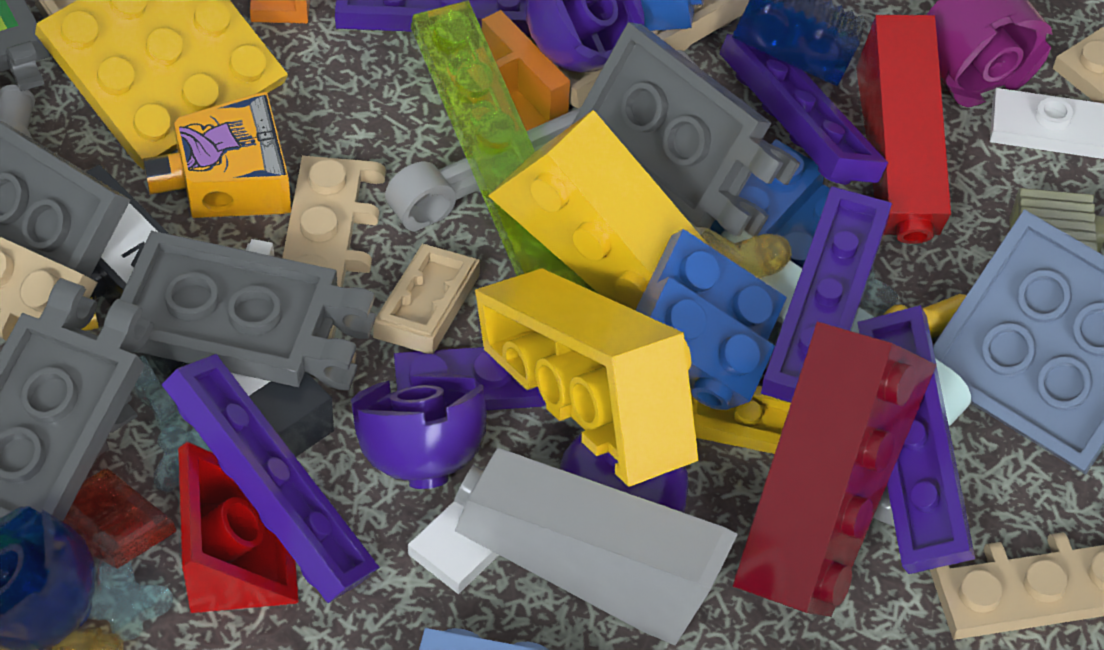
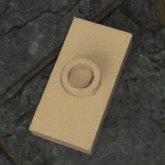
[373,244,480,354]

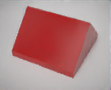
[178,442,299,613]

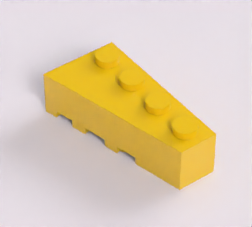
[488,110,708,310]
[475,268,699,487]

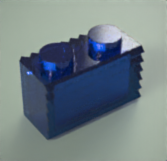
[732,0,865,86]

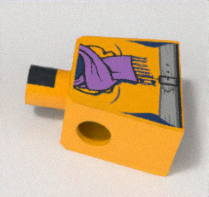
[143,92,291,218]

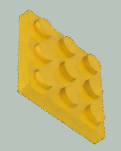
[35,0,288,170]

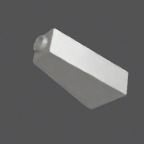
[454,447,738,645]

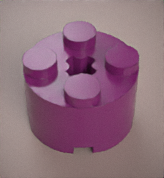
[926,0,1053,107]

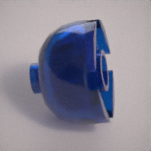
[0,506,97,650]

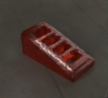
[60,468,177,569]

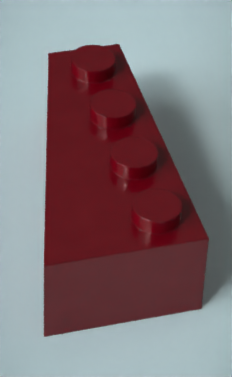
[733,321,937,617]

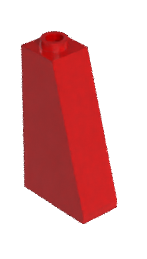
[856,15,951,244]

